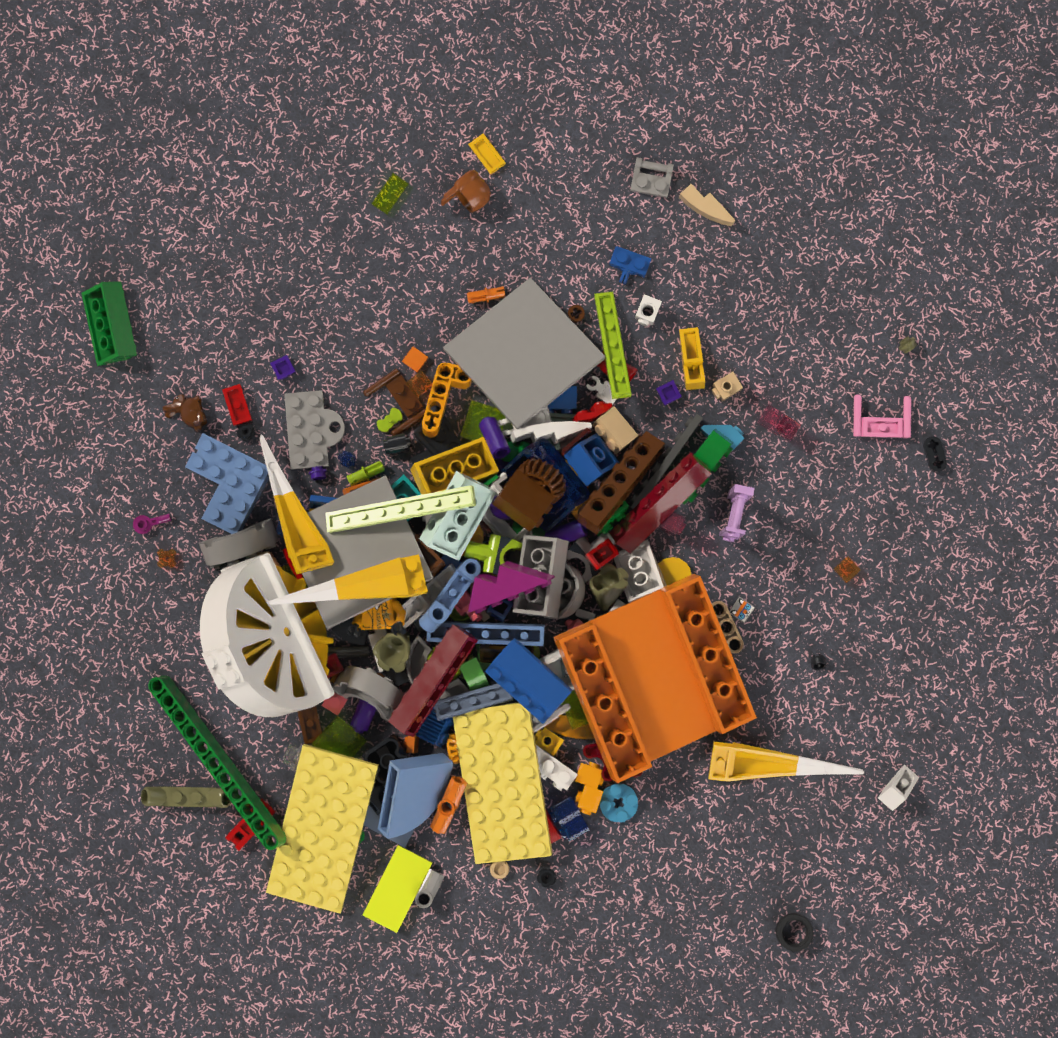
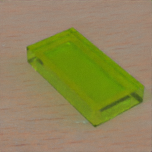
[372,173,409,215]
[561,689,589,730]

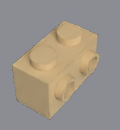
[592,406,638,454]

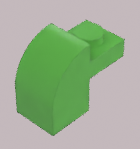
[460,657,490,691]

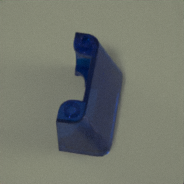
[498,438,590,533]

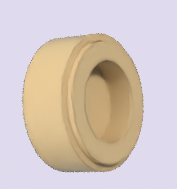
[490,861,509,879]

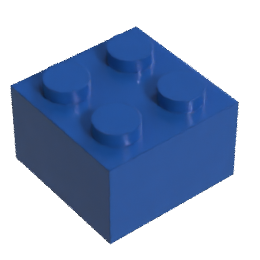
[564,433,619,486]

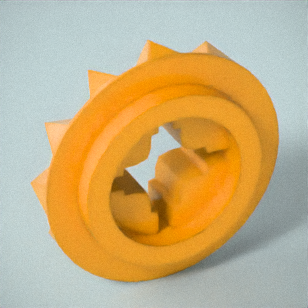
[447,733,460,764]

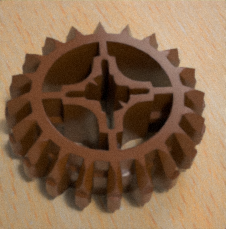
[518,458,567,504]

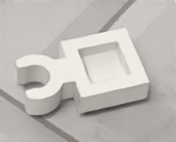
[586,376,617,406]

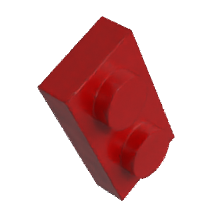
[222,384,253,427]

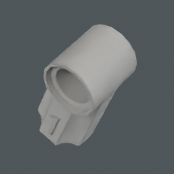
[415,869,445,908]

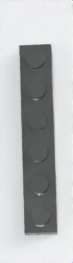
[629,414,703,510]

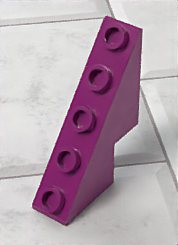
[468,561,555,614]

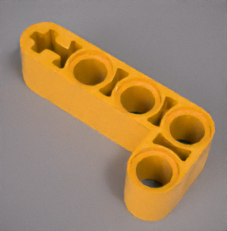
[422,363,472,438]

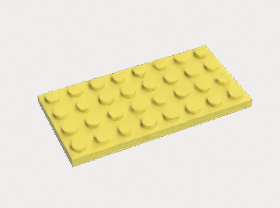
[453,703,552,864]
[266,744,379,914]

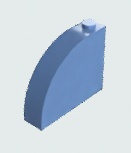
[378,753,453,839]

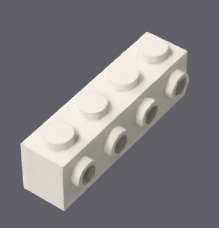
[536,745,578,791]

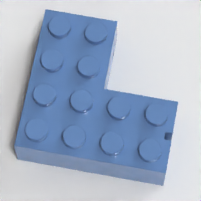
[185,433,269,534]

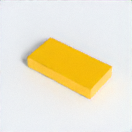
[468,133,506,175]

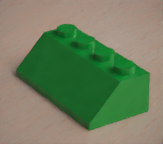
[81,281,137,366]

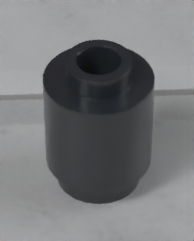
[383,433,412,456]

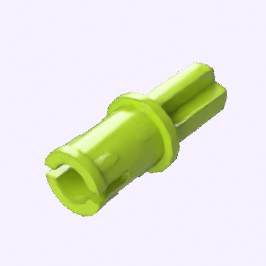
[347,461,385,486]

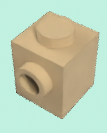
[712,372,743,401]

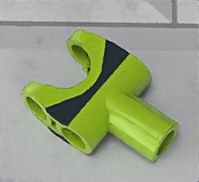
[464,534,522,577]

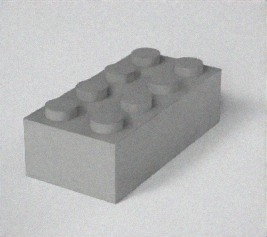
[513,535,569,618]

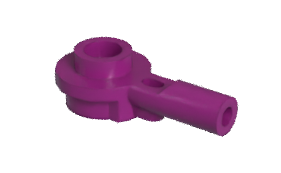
[133,514,172,534]

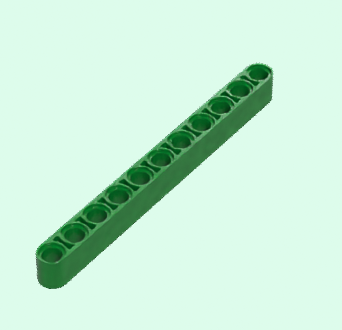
[148,675,286,850]

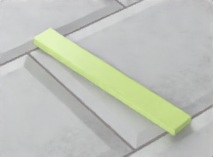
[326,485,476,533]

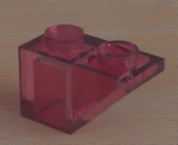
[757,404,801,441]
[658,512,687,537]

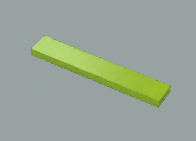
[594,292,632,399]

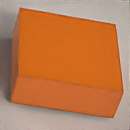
[402,346,428,373]

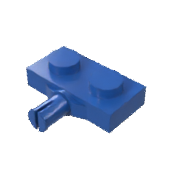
[609,246,651,284]

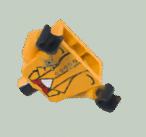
[346,598,406,637]

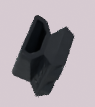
[361,734,409,788]

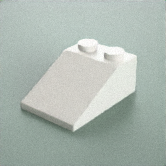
[614,539,666,603]

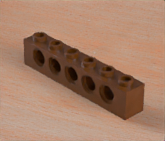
[577,431,665,535]

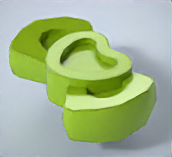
[376,408,403,433]

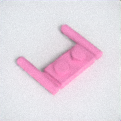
[853,395,911,438]

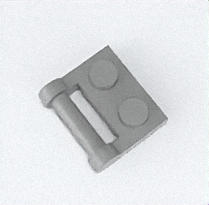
[630,157,674,198]

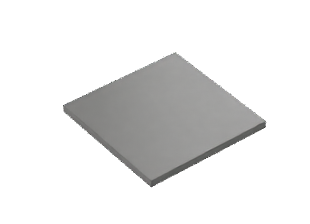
[443,278,605,429]
[302,475,434,629]

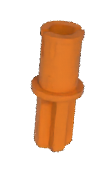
[467,286,505,303]

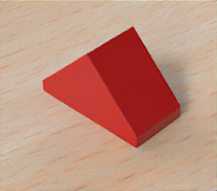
[585,538,620,571]

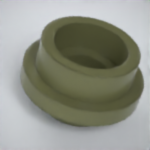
[898,336,917,354]

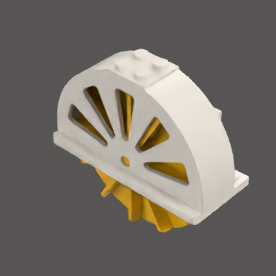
[200,553,334,717]

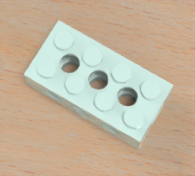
[419,471,496,561]

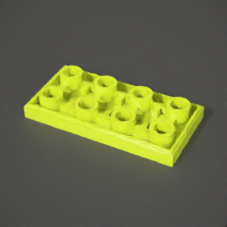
[363,845,433,933]

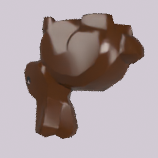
[163,394,207,433]

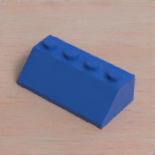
[485,638,573,724]

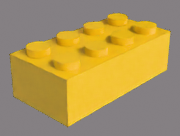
[410,437,499,495]

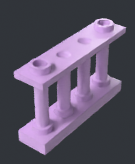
[719,484,755,542]

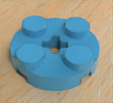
[600,783,638,822]

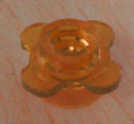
[157,549,176,568]

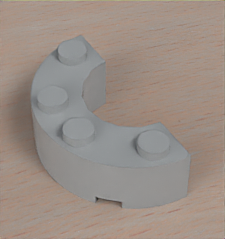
[199,518,279,568]
[406,636,470,700]
[332,666,403,721]

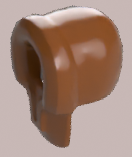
[441,170,491,213]

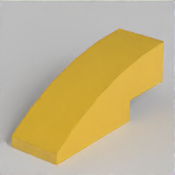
[679,327,705,390]

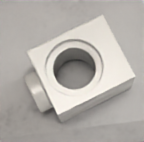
[635,294,662,326]

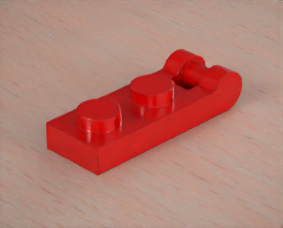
[225,798,276,851]

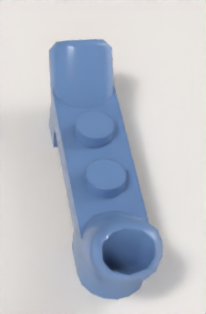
[419,557,481,633]

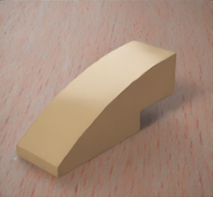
[679,184,735,226]

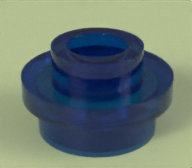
[337,451,356,468]

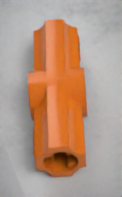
[430,776,468,834]

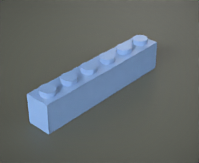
[427,621,545,646]

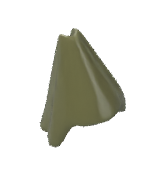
[589,563,629,612]
[373,631,411,672]

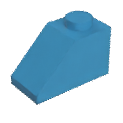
[700,425,744,451]

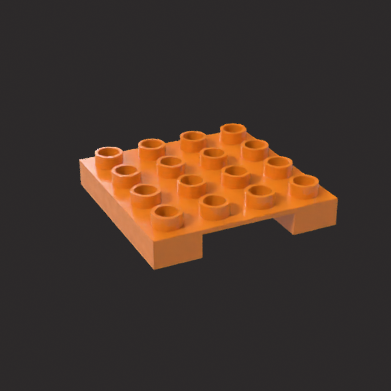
[553,574,757,783]

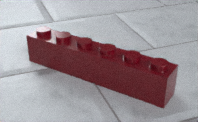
[609,452,712,554]
[388,624,478,737]

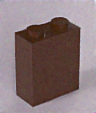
[492,469,555,532]

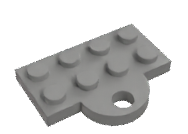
[284,390,345,470]

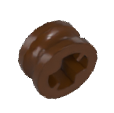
[568,305,585,323]

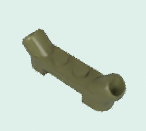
[141,786,231,808]

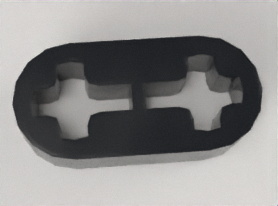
[923,436,947,472]

